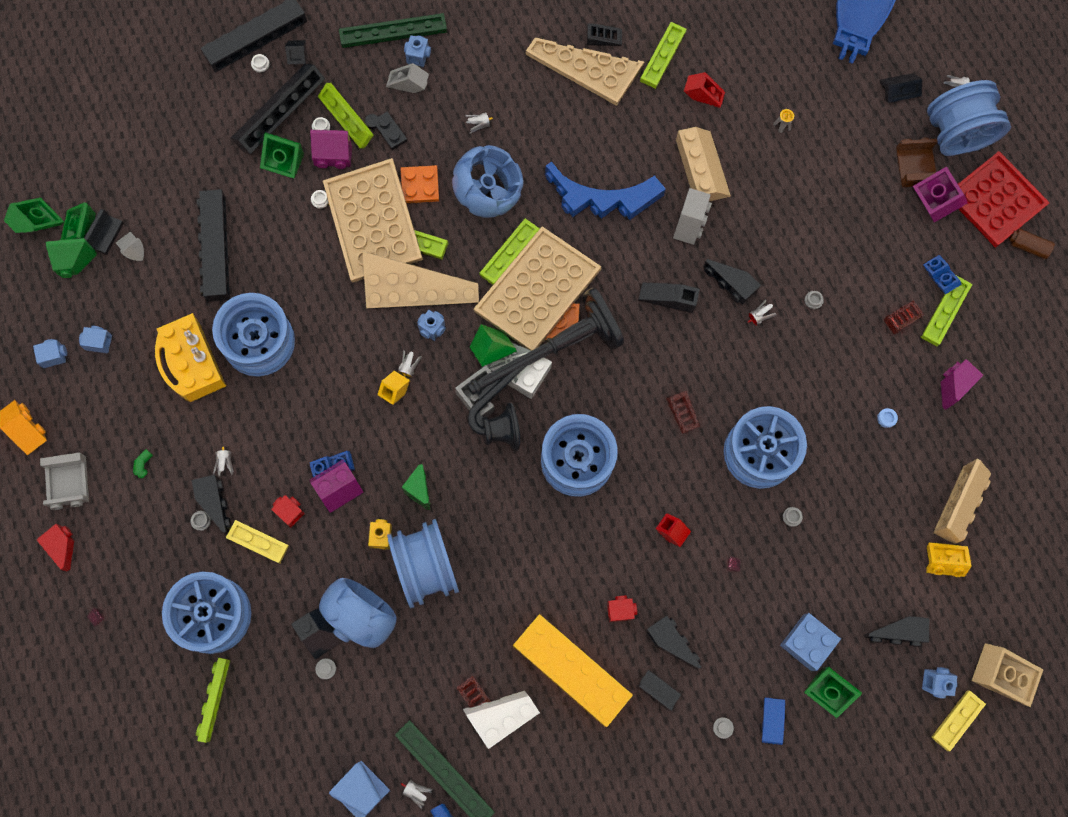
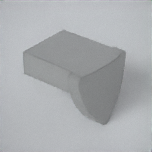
[115,232,144,261]

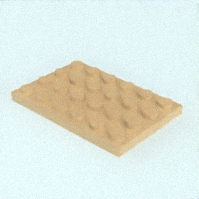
[323,158,423,283]
[474,227,601,351]

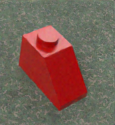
[684,72,725,108]
[36,524,74,572]

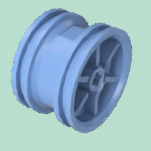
[927,80,1011,156]
[212,293,295,377]
[724,406,807,489]
[541,414,617,497]
[387,519,459,608]
[162,572,252,654]

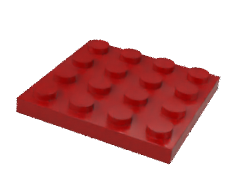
[958,151,1049,248]

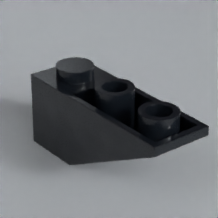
[703,259,761,305]
[638,282,700,313]
[191,475,232,535]
[645,616,701,669]
[864,616,930,647]

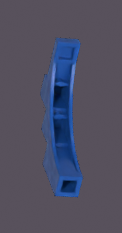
[545,162,666,220]

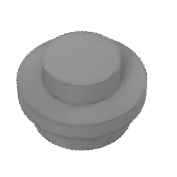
[805,291,824,309]
[783,507,803,527]
[191,511,211,531]
[315,659,336,679]
[713,718,734,739]

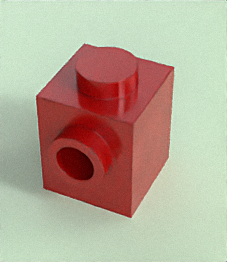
[271,495,305,528]
[656,513,691,547]
[607,596,637,622]

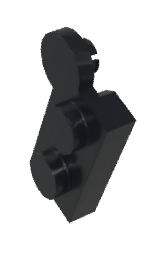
[365,112,407,150]

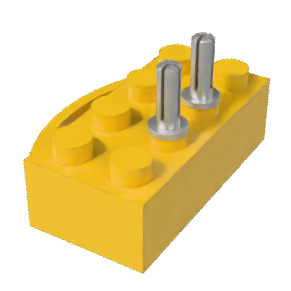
[155,313,226,402]

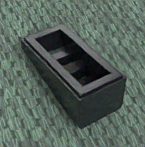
[587,23,622,46]

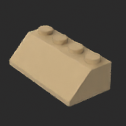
[676,127,731,201]
[933,459,991,544]

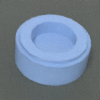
[877,408,898,428]

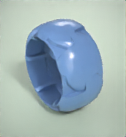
[452,145,523,218]
[319,578,396,648]

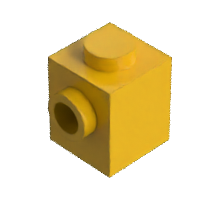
[378,371,410,405]
[368,519,392,549]

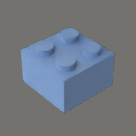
[780,613,841,671]

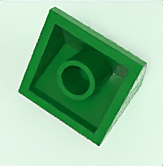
[260,133,304,179]
[60,202,96,240]
[470,324,517,367]
[402,464,430,510]
[804,667,862,718]

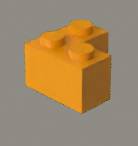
[0,400,47,455]

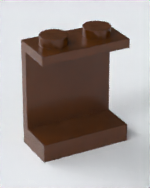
[896,138,937,188]

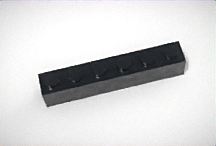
[201,0,307,73]
[231,64,325,154]
[197,189,230,302]

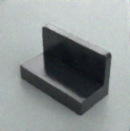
[880,73,922,103]
[85,209,124,255]
[636,670,681,711]

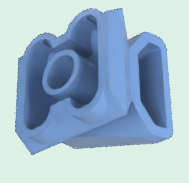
[329,761,390,817]

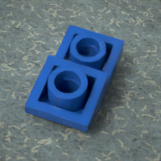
[923,255,962,294]
[309,451,355,477]
[762,698,785,745]

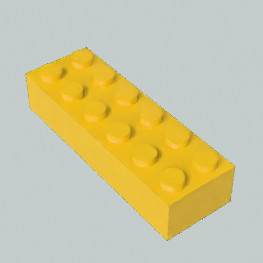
[513,614,633,727]

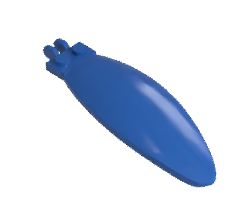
[833,0,896,63]

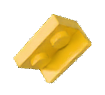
[926,543,971,577]

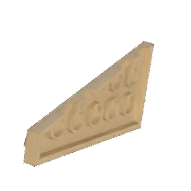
[526,38,644,106]
[362,251,479,308]

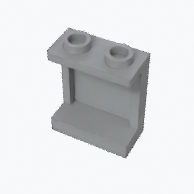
[40,453,89,510]

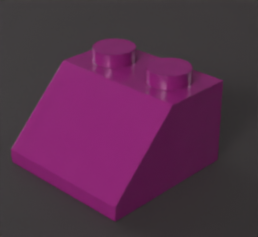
[310,130,352,169]
[913,166,968,223]
[941,359,983,410]
[310,459,364,513]

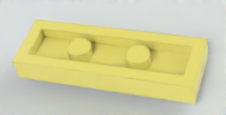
[226,520,289,564]
[931,690,986,751]

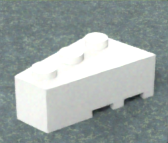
[463,691,540,749]

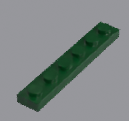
[339,13,447,48]
[395,720,495,817]

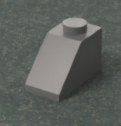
[386,63,429,93]

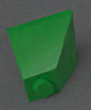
[4,197,64,233]
[46,238,97,278]

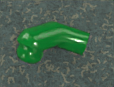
[133,449,153,478]

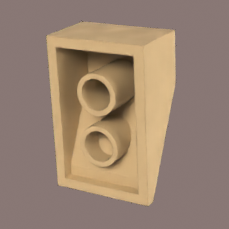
[972,643,1043,707]

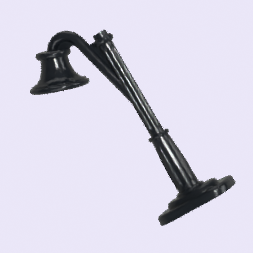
[467,288,624,452]

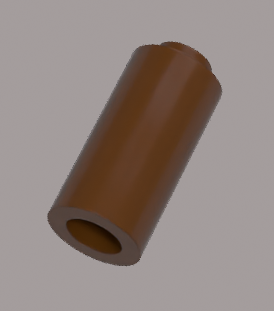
[1009,228,1055,260]

